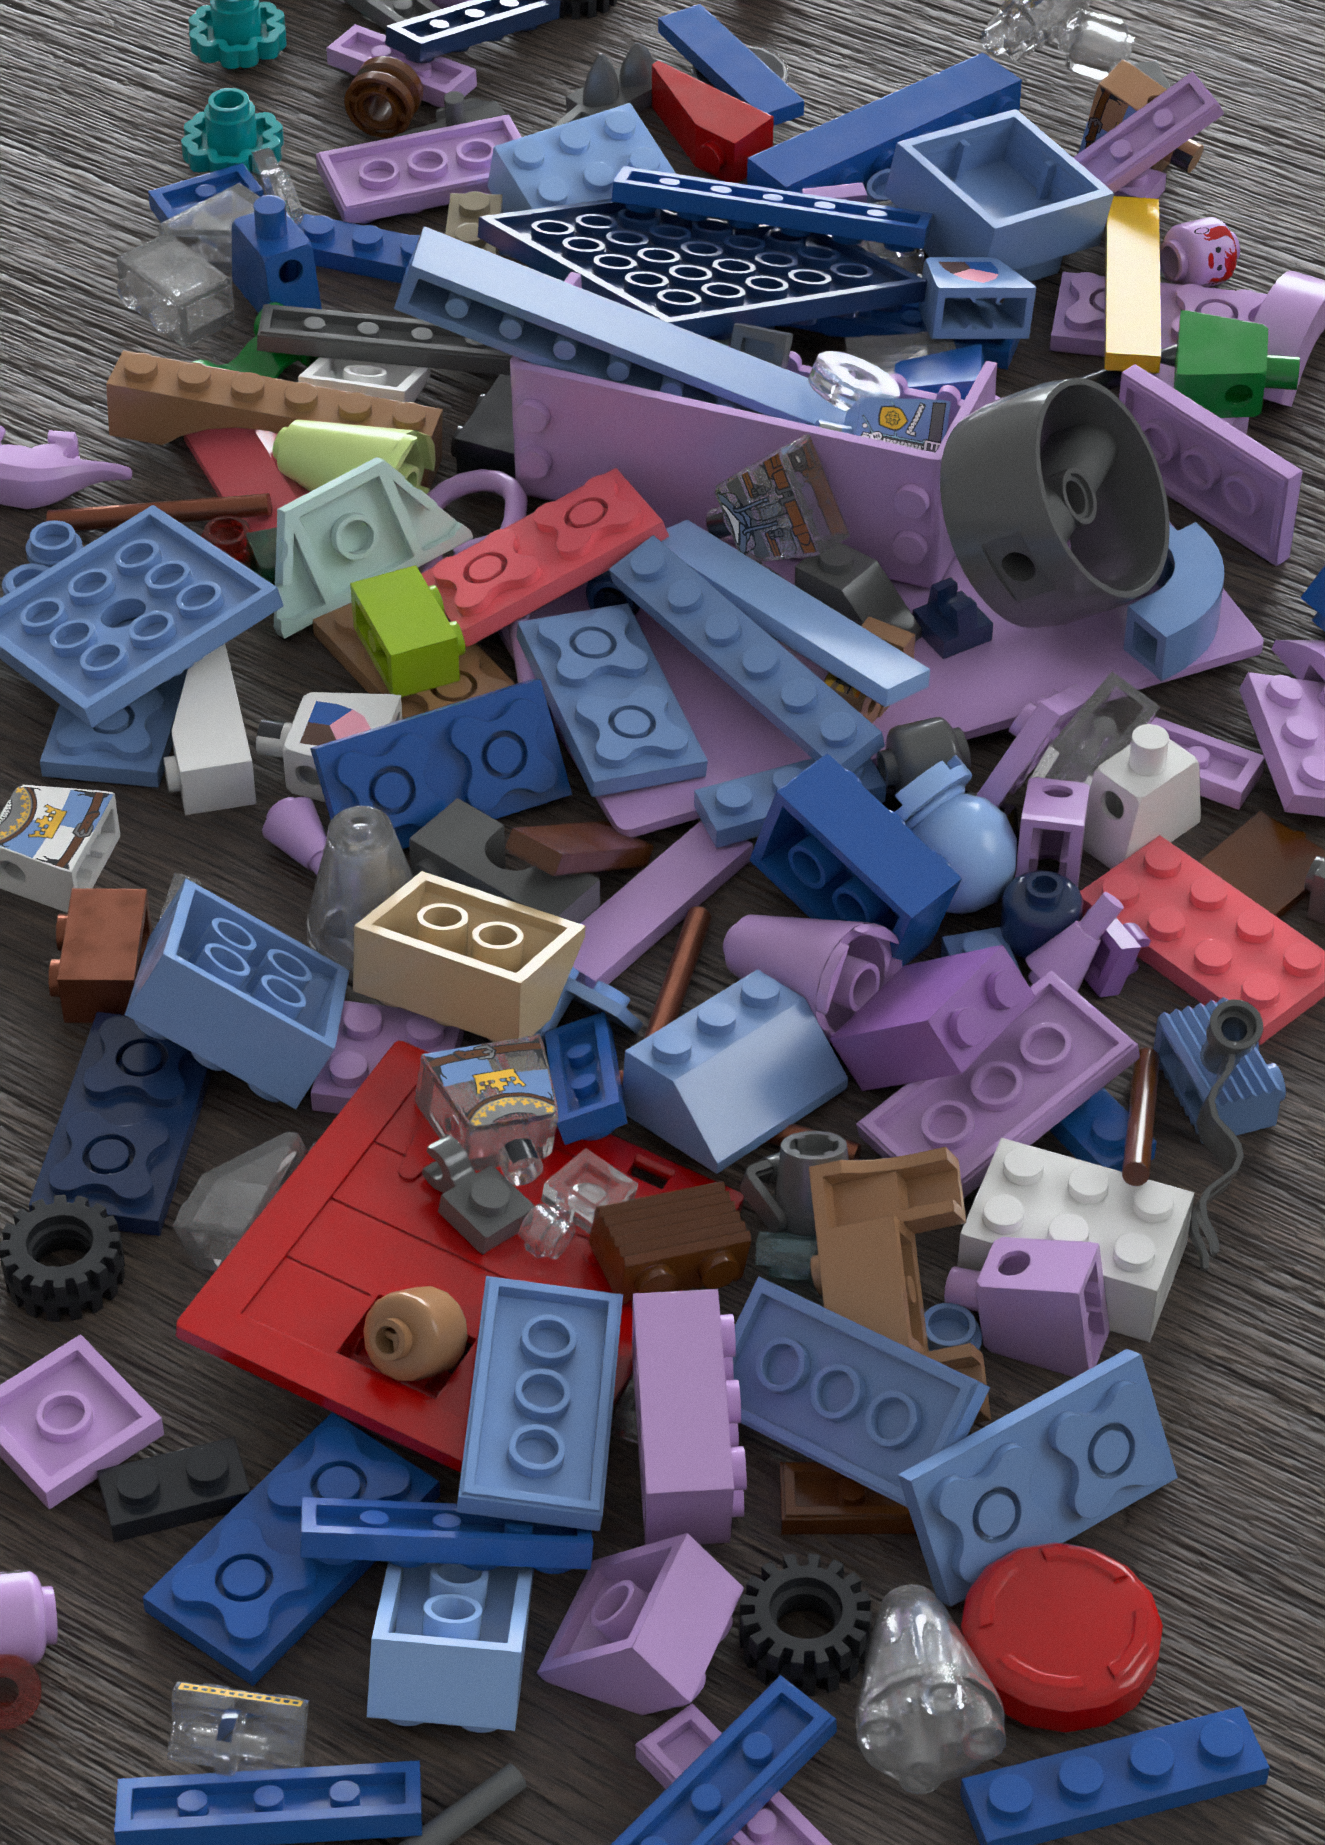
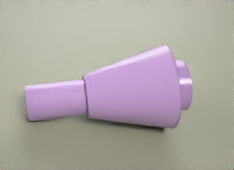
[262,797,352,896]
[1026,892,1124,992]

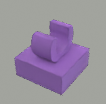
[1084,909,1151,997]

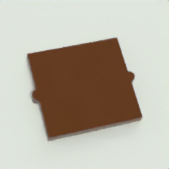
[1198,811,1325,918]

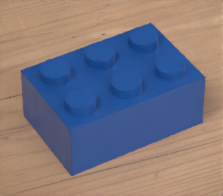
[749,753,962,967]

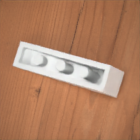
[163,644,256,815]

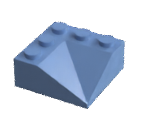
[125,878,350,1109]

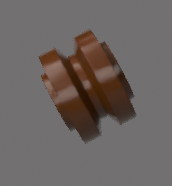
[344,56,423,138]

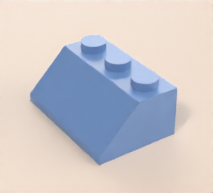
[622,969,848,1174]

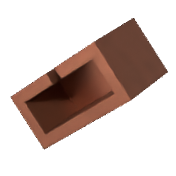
[49,888,152,1023]

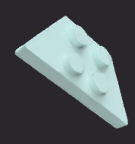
[274,457,473,639]

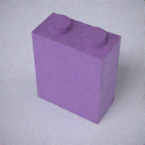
[829,945,1036,1091]

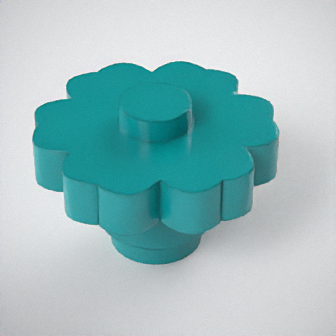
[188,0,287,69]
[181,88,284,173]

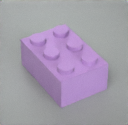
[632,1289,747,1545]

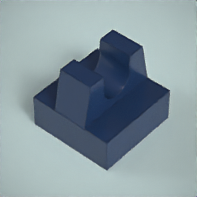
[912,577,993,659]

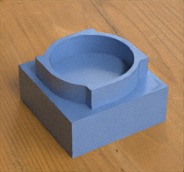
[884,109,1114,282]

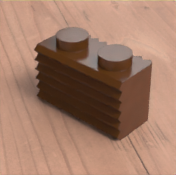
[589,1181,751,1306]

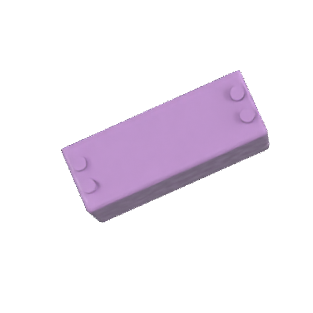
[510,272,1000,588]

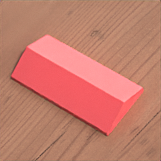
[183,428,310,569]

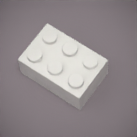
[957,1138,1195,1342]

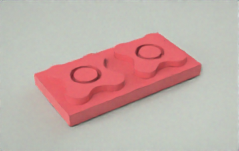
[421,468,669,647]

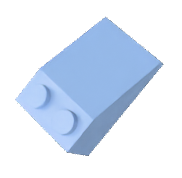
[367,1561,534,1733]

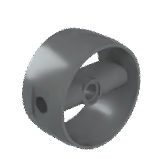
[940,378,1170,628]

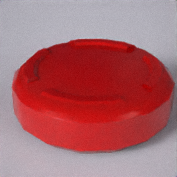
[959,1542,1163,1732]

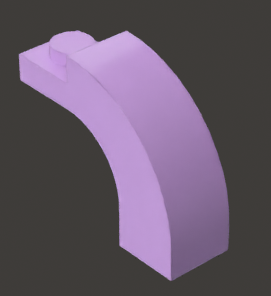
[1253,271,1325,407]

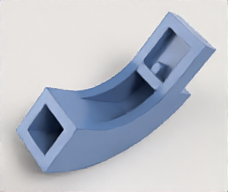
[1123,522,1224,682]

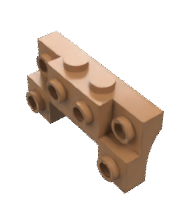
[809,1147,991,1424]

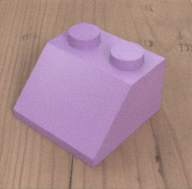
[537,1533,744,1715]

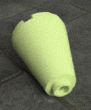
[273,419,436,494]

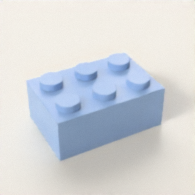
[487,103,676,213]

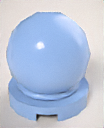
[895,755,1018,914]

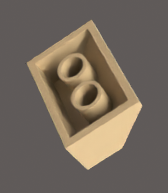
[353,871,586,1045]

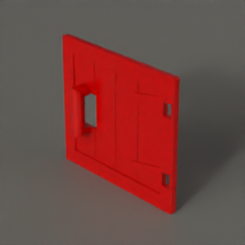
[175,1040,744,1473]

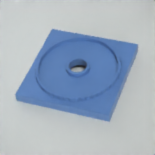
[0,505,284,728]

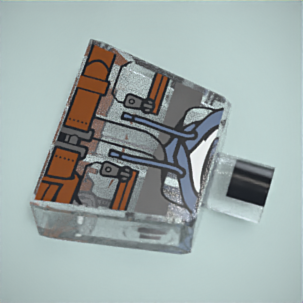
[706,433,850,562]

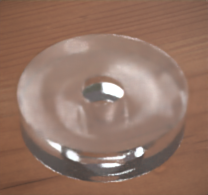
[808,351,900,412]

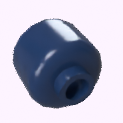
[1000,870,1084,960]

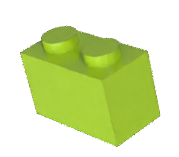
[350,565,466,697]

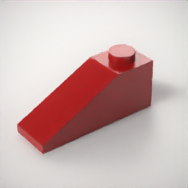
[652,60,774,183]

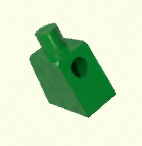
[1173,310,1300,418]

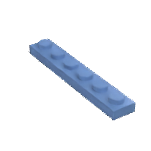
[609,535,885,772]

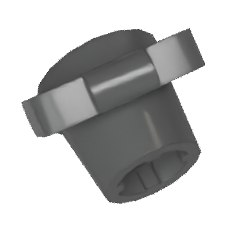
[740,1131,849,1236]

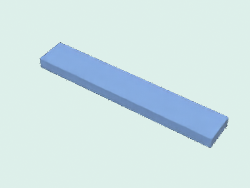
[661,519,930,707]

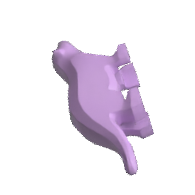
[0,426,132,509]

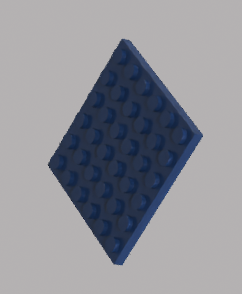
[477,182,927,340]

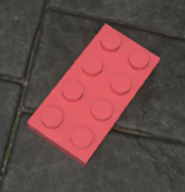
[1080,835,1325,1045]

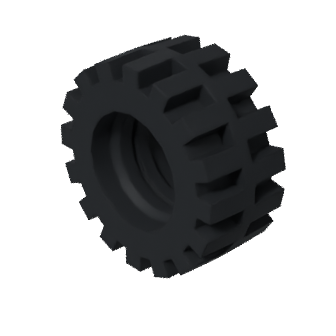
[0,1195,125,1322]

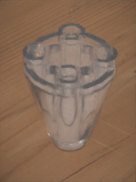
[855,1585,1006,1794]

